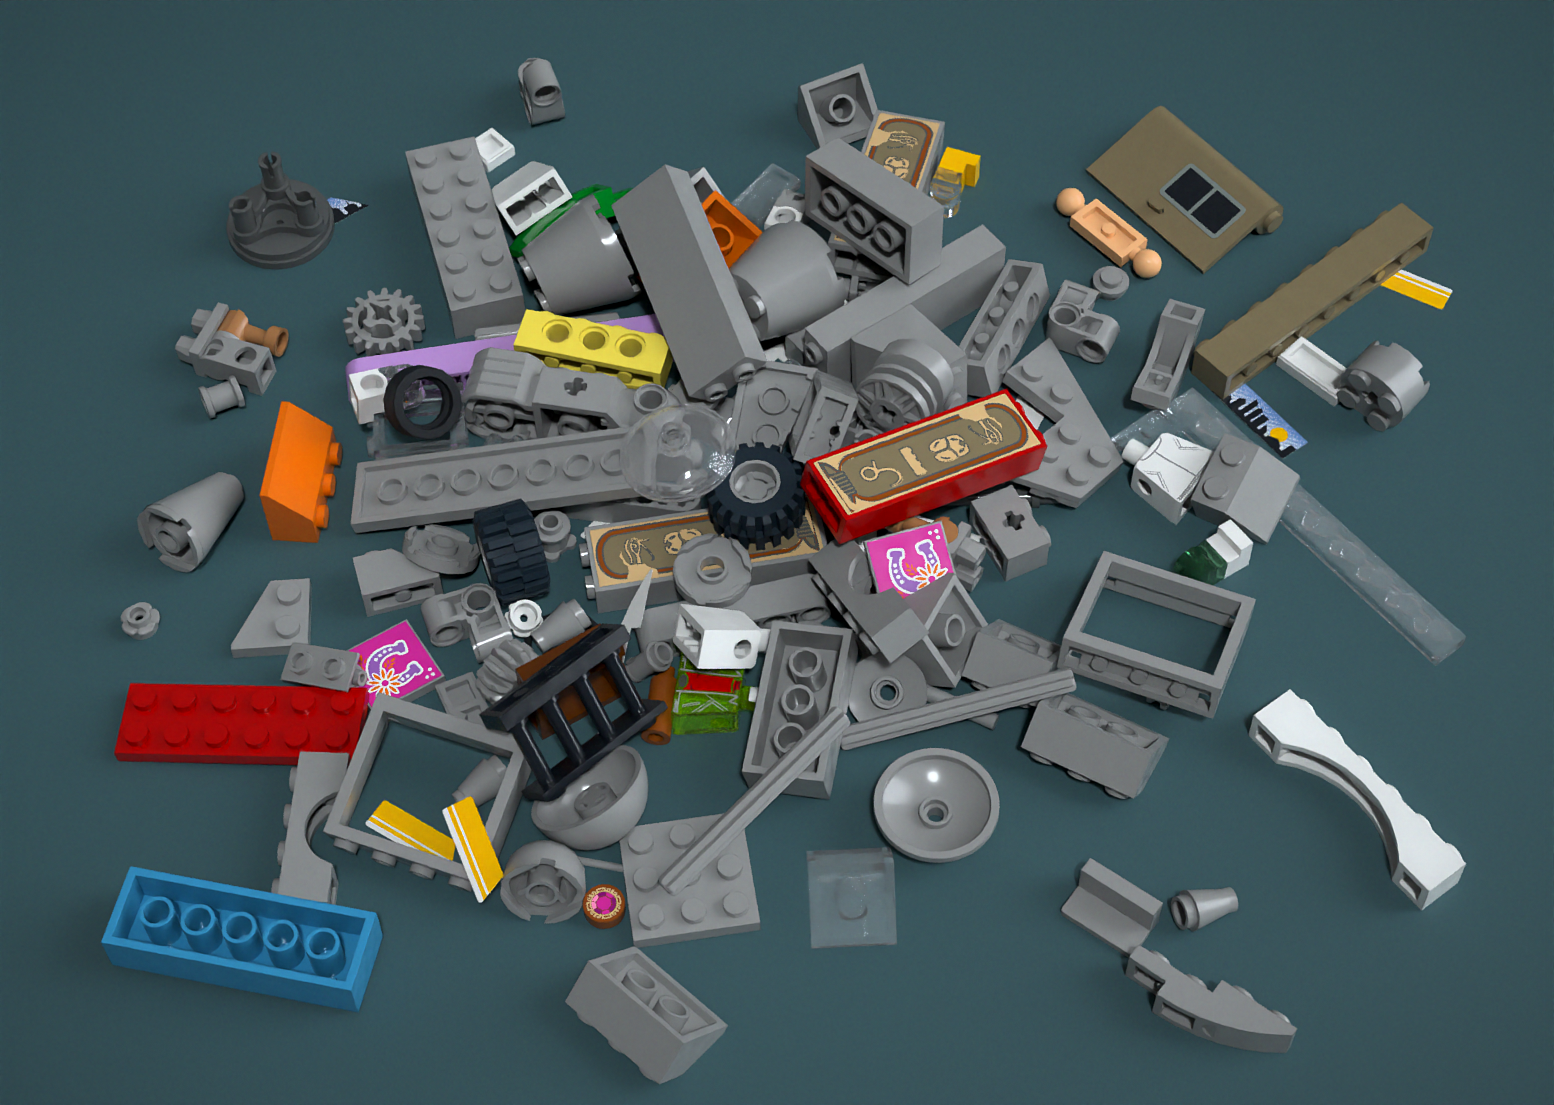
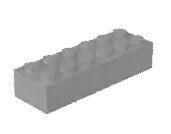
[405,136,525,339]

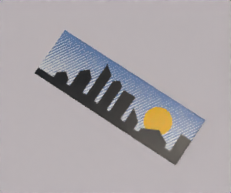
[1212,384,1308,459]

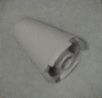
[137,472,244,573]

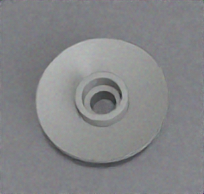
[848,652,928,722]

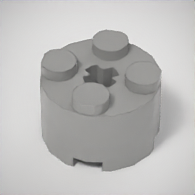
[1337,340,1430,432]

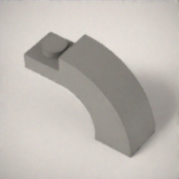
[1130,299,1206,411]

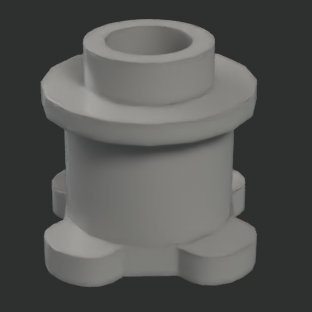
[534,510,577,563]

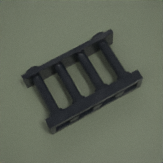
[479,623,668,802]

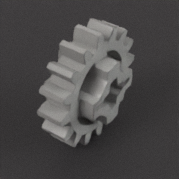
[343,288,425,357]

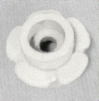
[504,599,543,638]

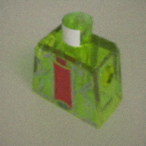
[671,652,759,735]

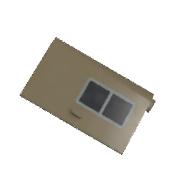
[1086,106,1284,274]

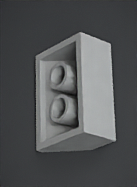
[1021,693,1170,799]
[565,946,728,1084]

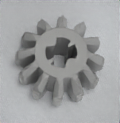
[475,638,538,705]

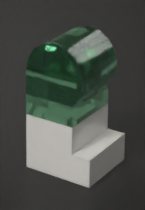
[1173,519,1253,585]

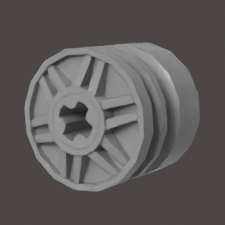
[855,339,954,435]

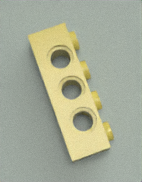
[513,309,673,389]

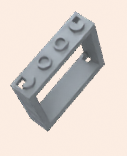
[1057,551,1256,719]
[323,692,531,892]

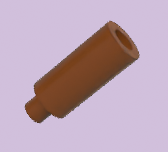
[641,666,679,745]

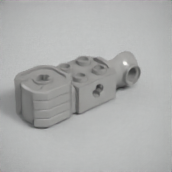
[461,347,683,442]

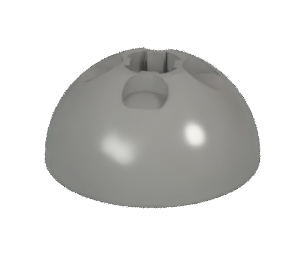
[531,745,649,850]

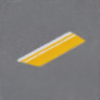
[1380,270,1452,309]
[442,796,504,903]
[366,800,456,861]

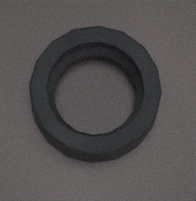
[383,365,462,440]

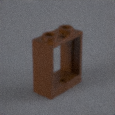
[515,623,627,740]

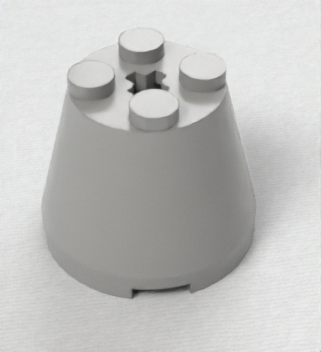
[517,194,642,315]
[729,220,845,342]

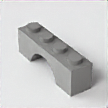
[808,539,929,663]
[271,752,351,905]

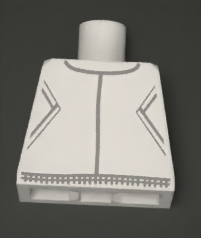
[1121,433,1214,525]

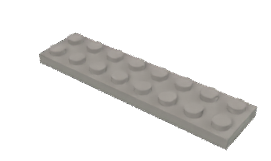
[351,423,658,533]

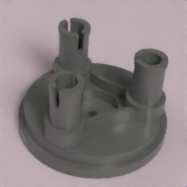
[226,151,335,270]

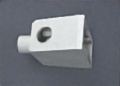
[491,161,572,235]
[673,604,771,669]

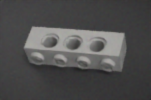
[959,259,1050,397]

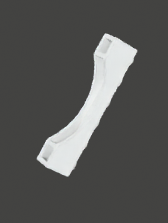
[1248,689,1466,911]

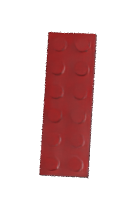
[114,683,370,765]

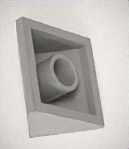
[798,63,878,149]

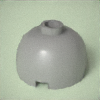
[500,840,586,924]

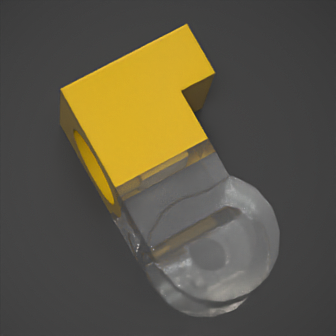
[930,147,981,218]

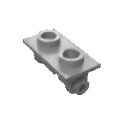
[280,642,367,692]

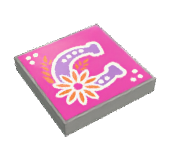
[863,520,956,599]
[346,619,446,712]

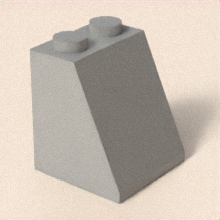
[850,304,967,414]

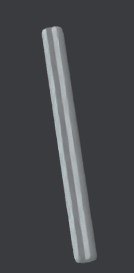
[840,668,1076,750]
[659,707,850,896]

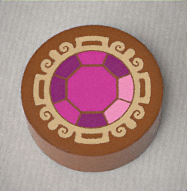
[583,884,626,929]

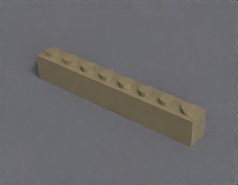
[1191,202,1434,399]

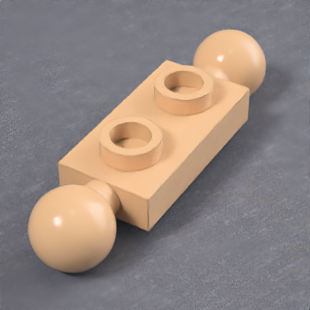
[1056,188,1162,278]

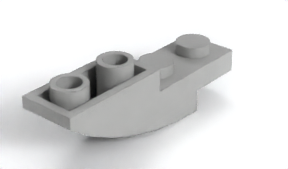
[1125,945,1297,1053]

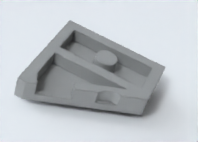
[231,578,312,658]

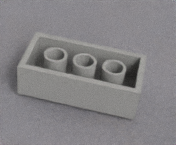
[805,137,944,285]
[742,620,859,800]

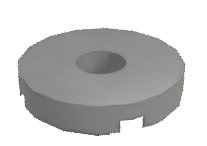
[402,524,481,574]
[673,533,752,608]

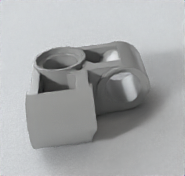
[518,58,565,126]
[1045,279,1120,363]
[420,583,513,663]

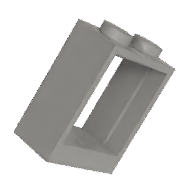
[788,370,859,464]

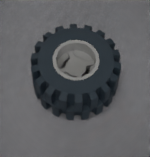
[706,442,806,550]
[473,498,550,606]

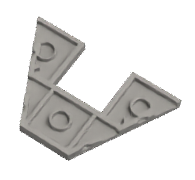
[1001,338,1124,508]

